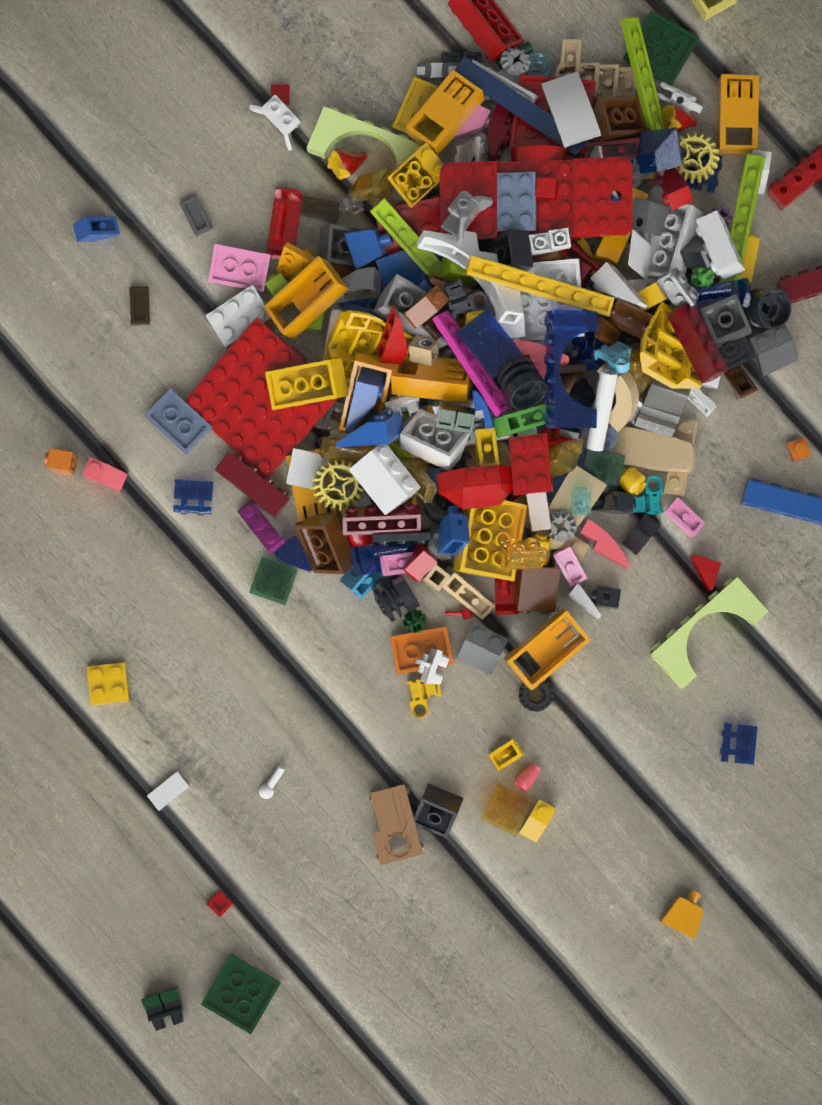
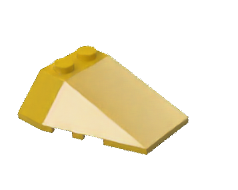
[640,302,702,388]
[325,310,415,374]

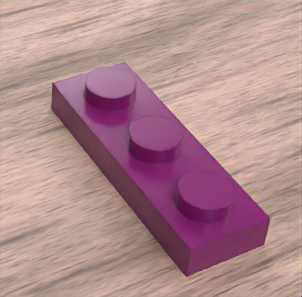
[237,500,285,554]

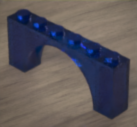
[544,310,597,429]

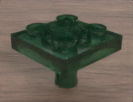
[582,448,626,491]
[249,557,298,606]

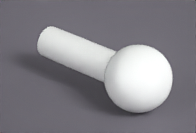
[259,765,285,799]

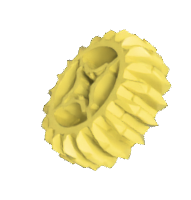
[668,132,719,184]
[312,459,364,511]

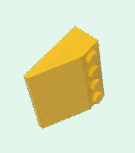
[453,500,528,581]

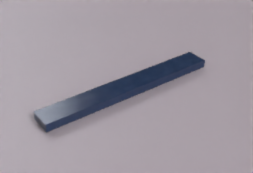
[454,57,588,157]

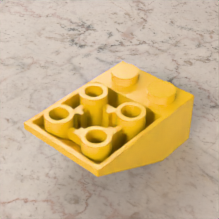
[387,142,444,208]

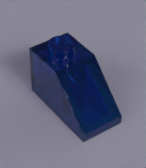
[274,536,313,573]

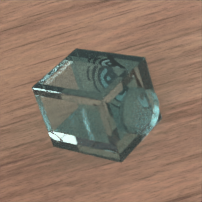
[571,488,592,516]

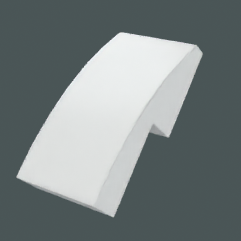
[529,228,571,255]

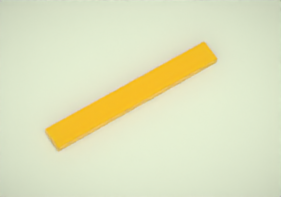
[465,255,614,317]

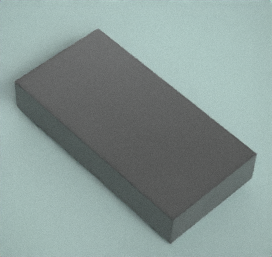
[179,195,213,237]

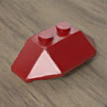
[437,465,513,510]

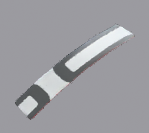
[417,63,491,78]

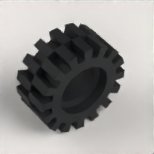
[518,679,554,712]

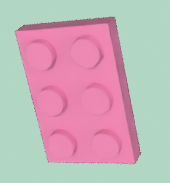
[208,244,271,292]

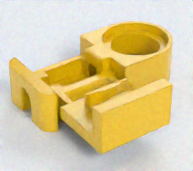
[406,679,443,718]

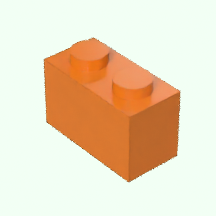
[44,448,78,476]

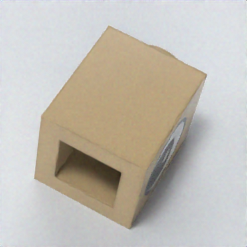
[408,335,439,366]

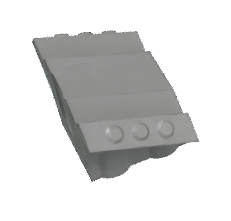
[634,378,692,438]

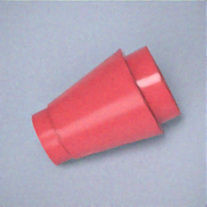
[513,763,541,792]

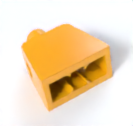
[660,889,704,940]

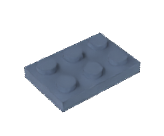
[497,172,536,232]
[144,388,212,455]

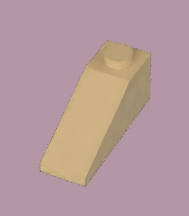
[443,565,495,620]

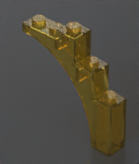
[319,437,437,503]

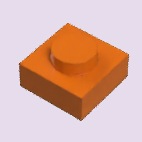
[786,437,812,462]

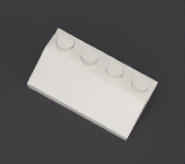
[648,201,704,279]

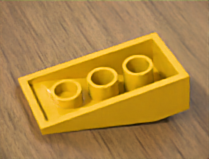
[265,358,349,410]

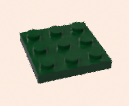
[622,11,700,86]
[201,953,281,1034]

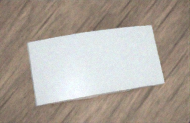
[541,71,601,148]

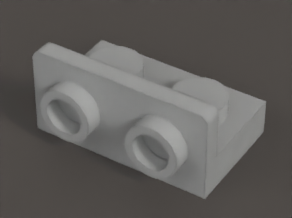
[656,267,698,309]

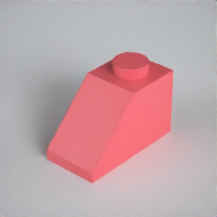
[82,457,128,492]

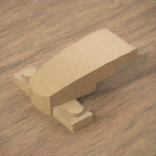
[555,39,637,102]
[607,419,698,497]
[524,464,607,563]

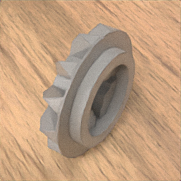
[501,46,531,76]
[546,511,577,542]

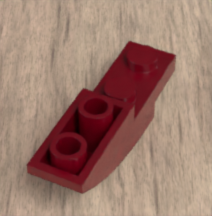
[488,103,513,161]

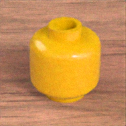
[618,467,646,495]

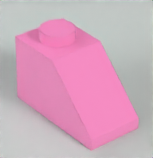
[453,106,491,140]

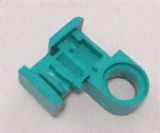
[632,476,664,515]

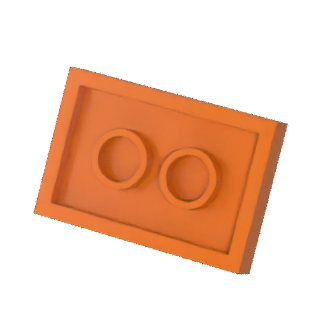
[390,626,454,675]

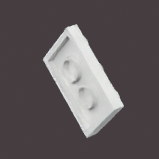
[206,285,272,348]

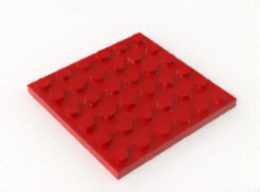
[185,317,339,478]

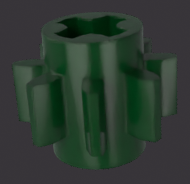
[403,609,427,633]

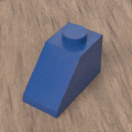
[73,216,120,242]

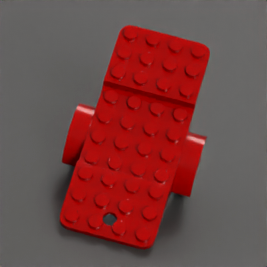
[440,145,633,256]

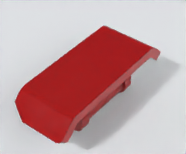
[266,186,303,260]
[495,578,521,615]

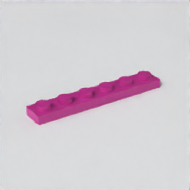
[432,310,512,417]

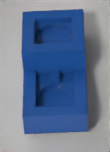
[473,389,493,429]

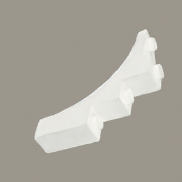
[417,230,524,325]

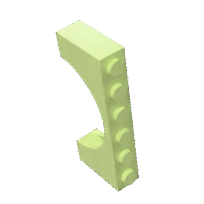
[307,106,420,166]
[650,577,769,689]

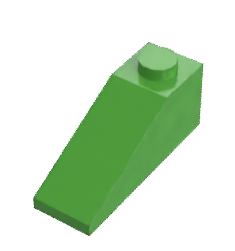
[492,402,557,438]

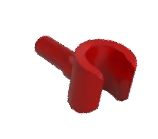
[445,608,473,620]

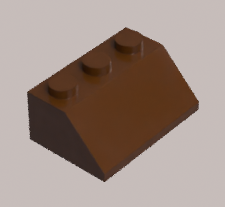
[593,96,646,142]
[294,513,356,574]

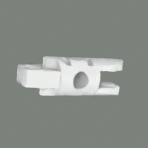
[657,81,703,113]

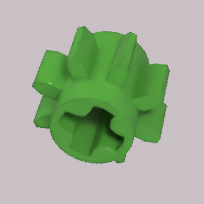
[691,267,715,288]

